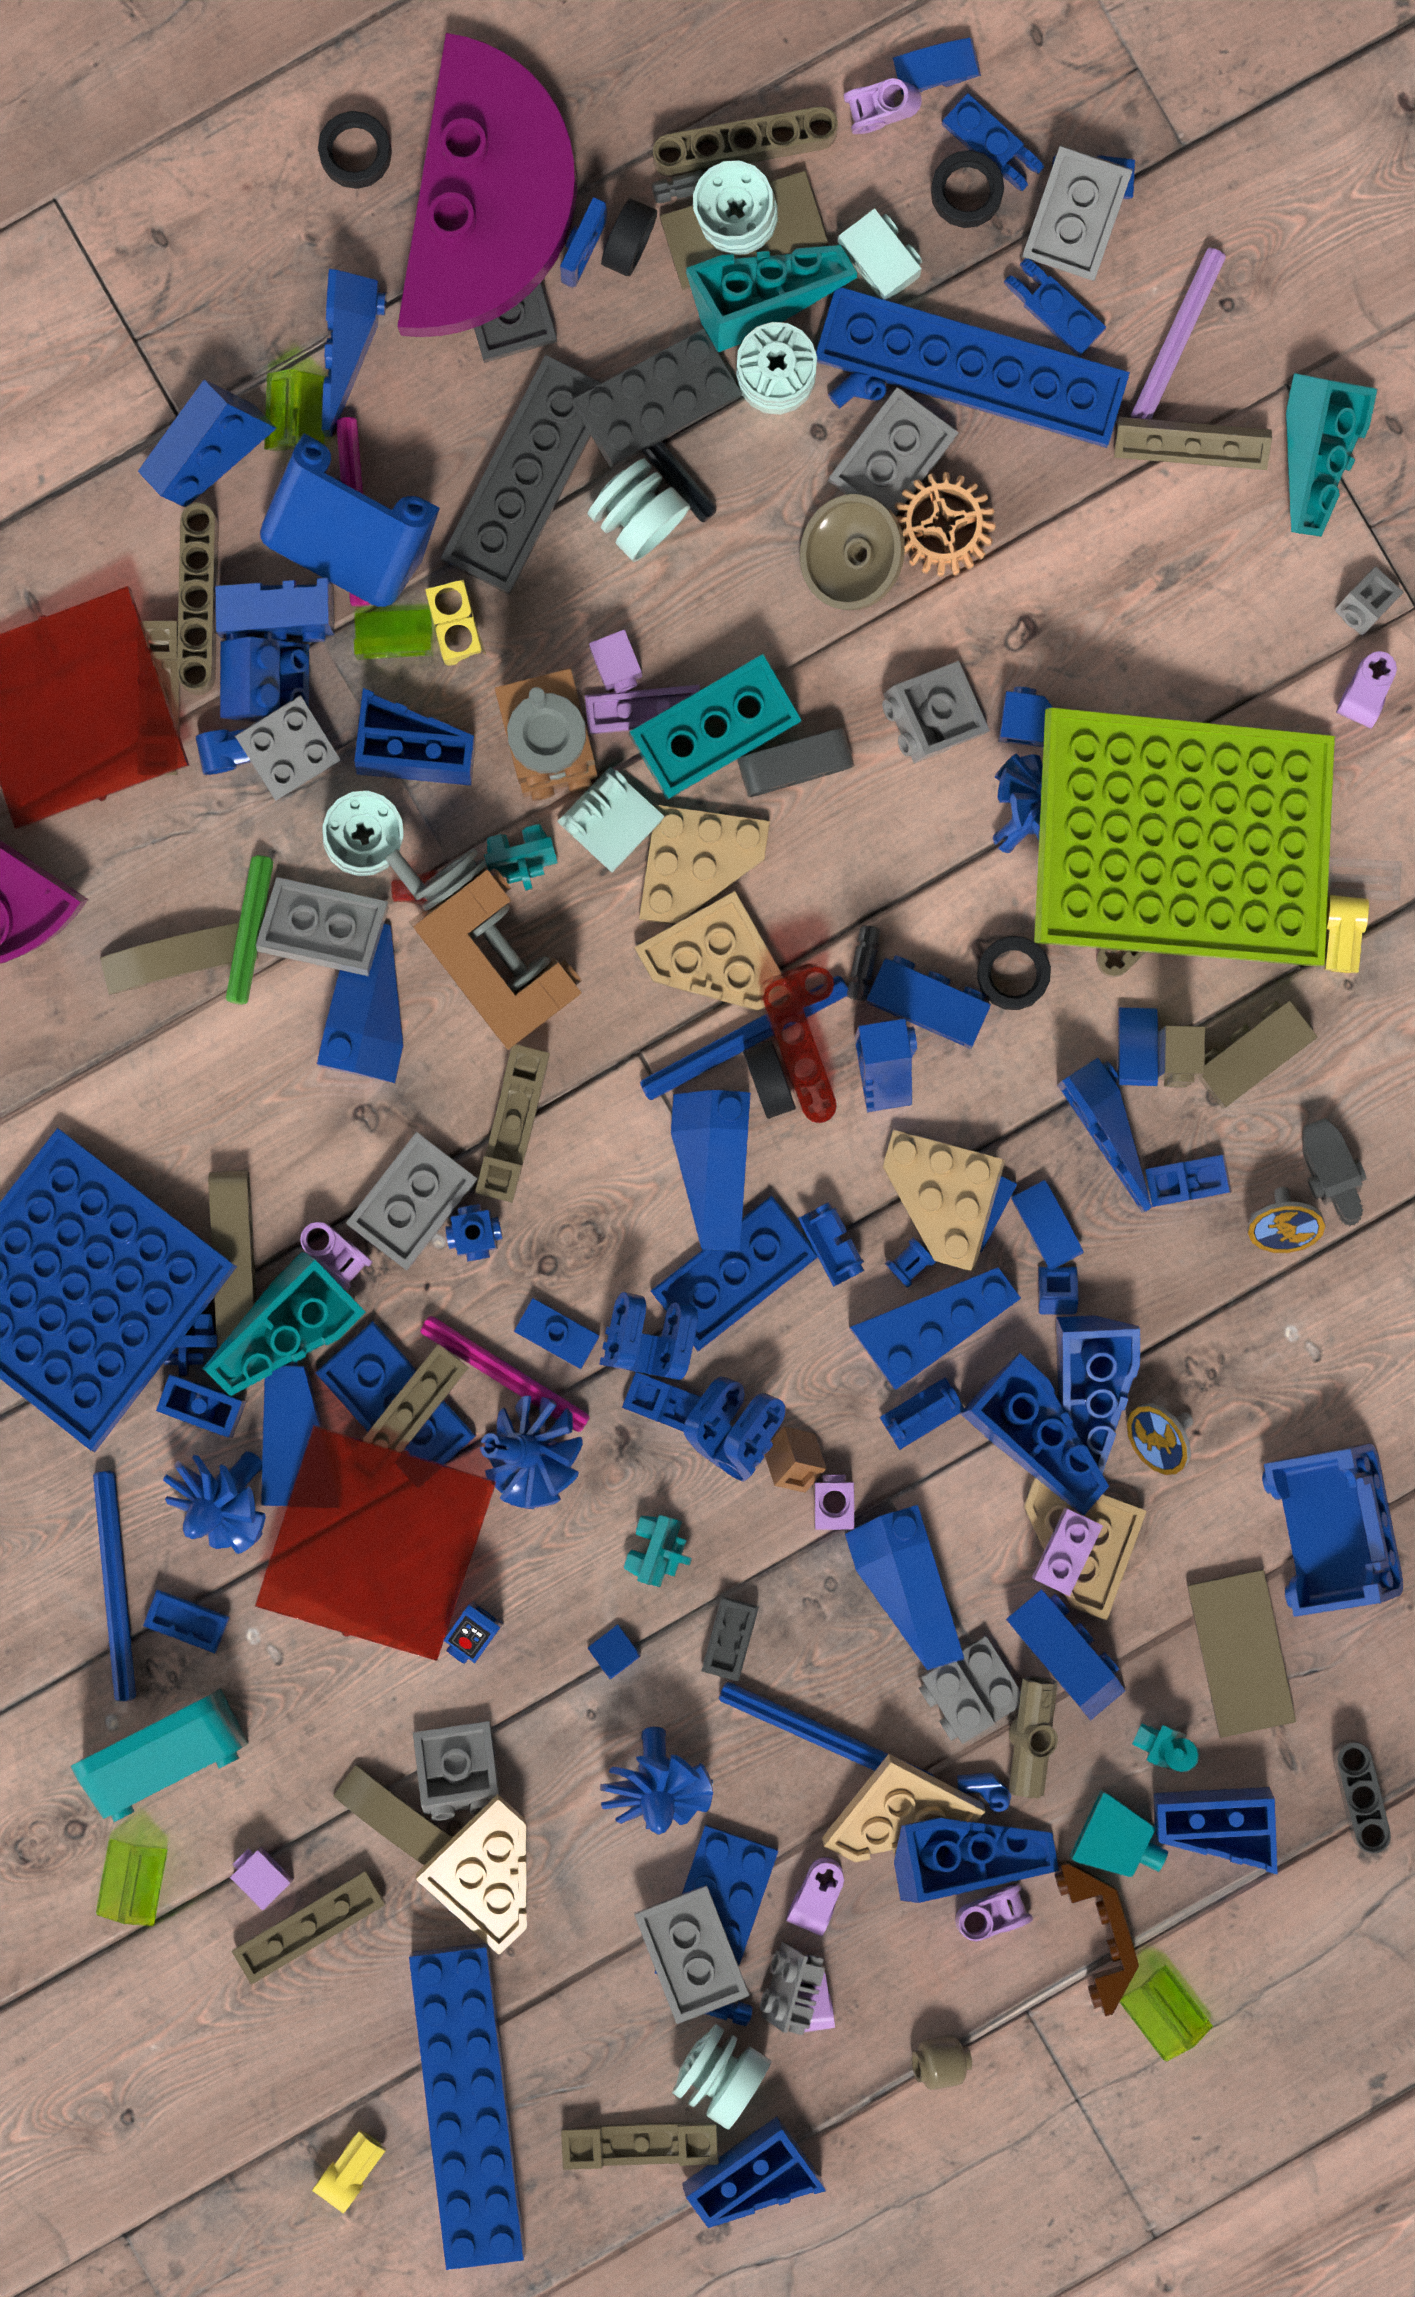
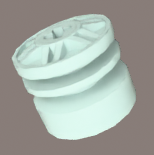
[693,160,778,255]
[736,322,817,415]
[587,458,690,562]
[322,791,404,876]
[672,2024,772,2130]

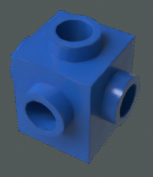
[445,1204,503,1262]

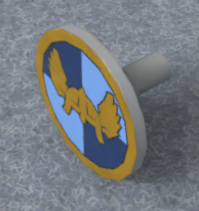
[1247,1187,1325,1253]
[1127,1404,1193,1475]

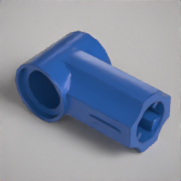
[195,728,251,775]

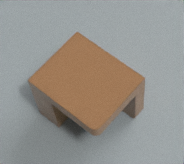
[764,1426,826,1493]

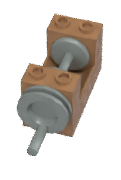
[494,668,598,801]
[385,848,582,1050]

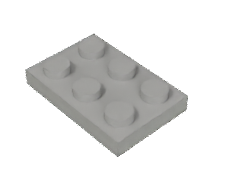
[1022,145,1133,281]
[828,387,959,517]
[256,877,389,976]
[346,1132,478,1271]
[634,1885,750,2024]

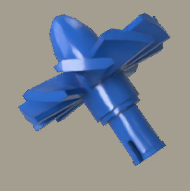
[993,753,1043,853]
[480,1396,583,1509]
[163,1451,266,1554]
[600,1726,714,1835]

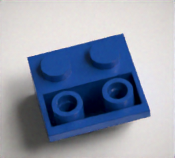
[220,637,309,722]

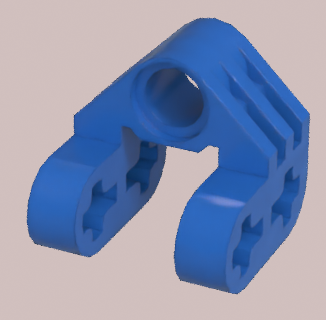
[599,1292,698,1380]
[684,1376,785,1481]

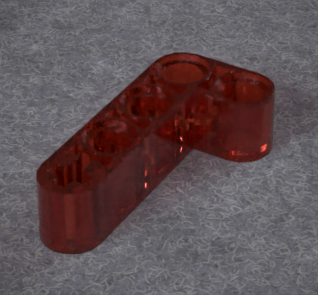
[759,963,837,1123]

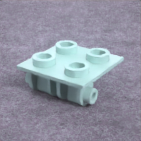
[557,767,665,873]

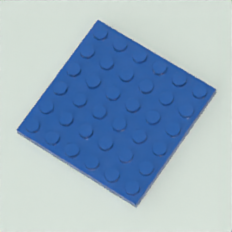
[0,1128,237,1452]

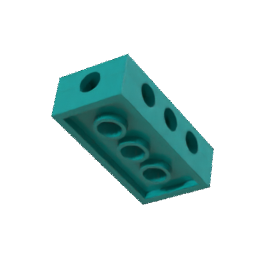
[628,654,802,800]

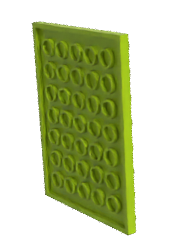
[1034,708,1335,967]

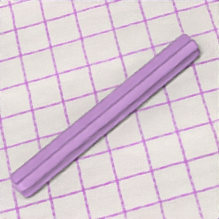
[1131,248,1226,420]

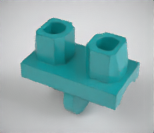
[484,824,558,891]
[623,1515,692,1587]
[1132,1723,1199,1772]

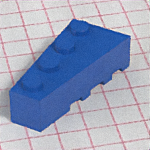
[854,1018,918,1113]
[849,1267,1021,1390]

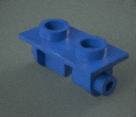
[798,1202,864,1287]
[879,1377,964,1450]

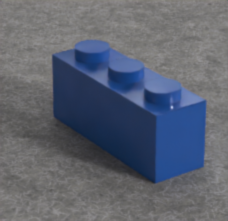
[865,955,991,1049]

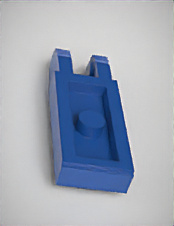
[942,93,1045,191]
[1004,258,1106,357]

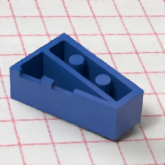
[138,379,277,507]

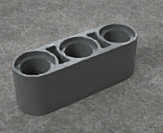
[737,728,855,797]
[1333,1740,1391,1854]

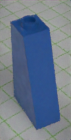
[261,1361,342,1507]

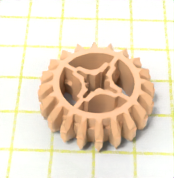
[895,472,995,577]

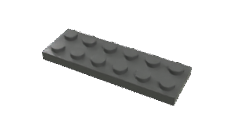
[441,355,601,595]

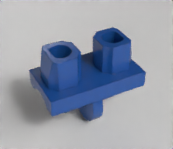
[164,1314,217,1376]

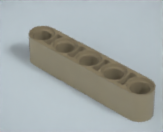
[653,107,838,177]
[177,503,219,695]
[208,1170,257,1350]

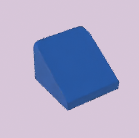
[1038,1267,1079,1315]
[587,1624,641,1679]

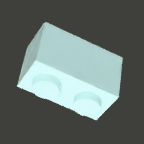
[837,208,922,301]

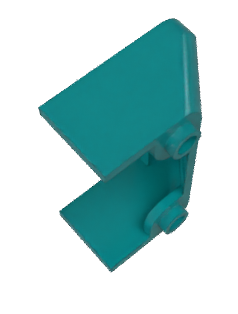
[70,1688,249,1822]

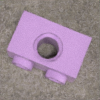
[1031,1508,1103,1596]

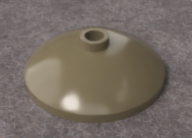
[800,494,905,610]

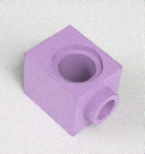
[589,629,642,693]
[814,1474,854,1530]
[230,1847,294,1911]

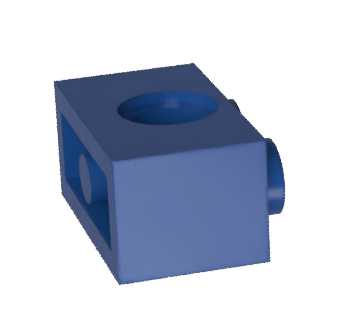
[156,1374,247,1438]

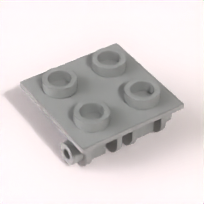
[235,695,341,801]
[760,1942,826,2035]

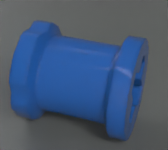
[884,1237,936,1288]

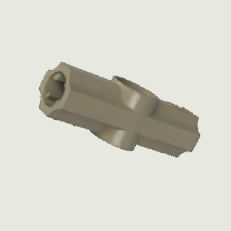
[1009,1676,1058,1798]

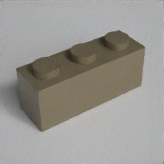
[1198,1000,1318,1109]
[1158,1026,1205,1088]

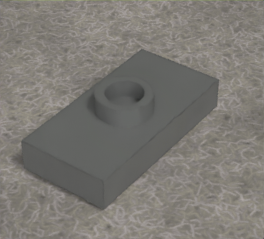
[701,1596,759,1682]

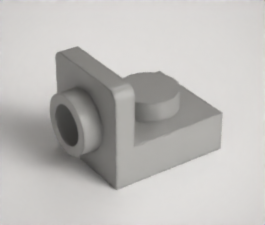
[1335,566,1404,635]

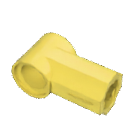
[1324,895,1369,973]
[312,2130,386,2214]

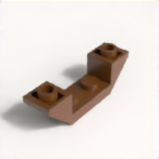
[1054,1860,1139,2017]

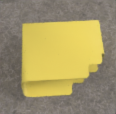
[425,580,486,666]

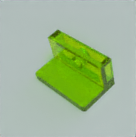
[264,369,325,452]
[354,609,434,660]
[96,1839,168,1926]
[1120,1965,1214,2062]

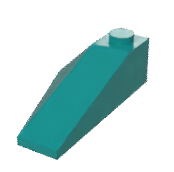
[686,245,858,352]
[1286,373,1378,537]
[203,1251,366,1396]

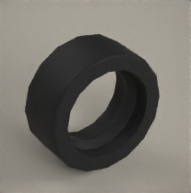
[318,111,392,189]
[931,150,1004,228]
[601,199,658,276]
[977,936,1051,1010]
[743,1041,796,1119]

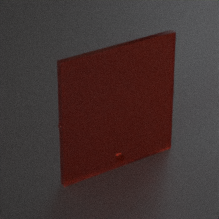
[0,586,190,829]
[255,1425,496,1661]

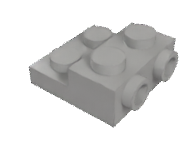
[882,661,990,764]
[919,1635,1021,1744]
[413,1721,500,1820]

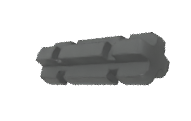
[652,168,709,204]
[847,925,881,1001]

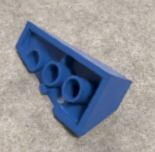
[322,269,387,437]
[317,924,404,1083]
[1057,1058,1152,1213]
[671,1090,751,1252]
[1056,1315,1140,1474]
[960,1353,1109,1516]
[845,1505,964,1671]
[894,1818,1059,1903]

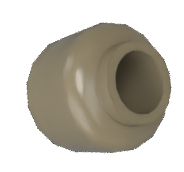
[912,2035,972,2090]

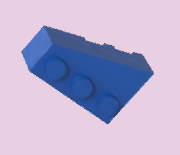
[215,578,335,642]
[354,688,475,786]
[1006,1589,1126,1721]
[1153,1787,1278,1875]
[682,2116,826,2228]

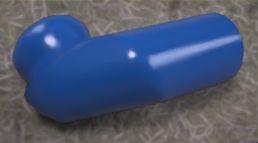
[828,373,886,409]
[957,1773,1011,1812]

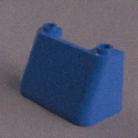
[260,433,440,607]
[1262,1443,1403,1617]

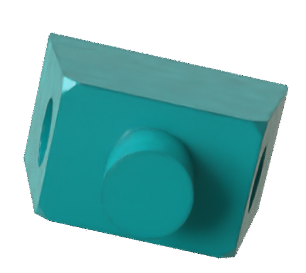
[1069,1790,1169,1878]

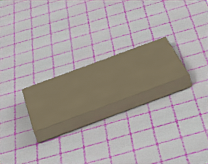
[660,171,828,291]
[1187,1569,1296,1738]

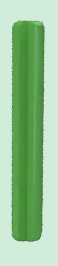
[226,855,274,1005]

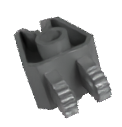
[1302,1118,1366,1227]

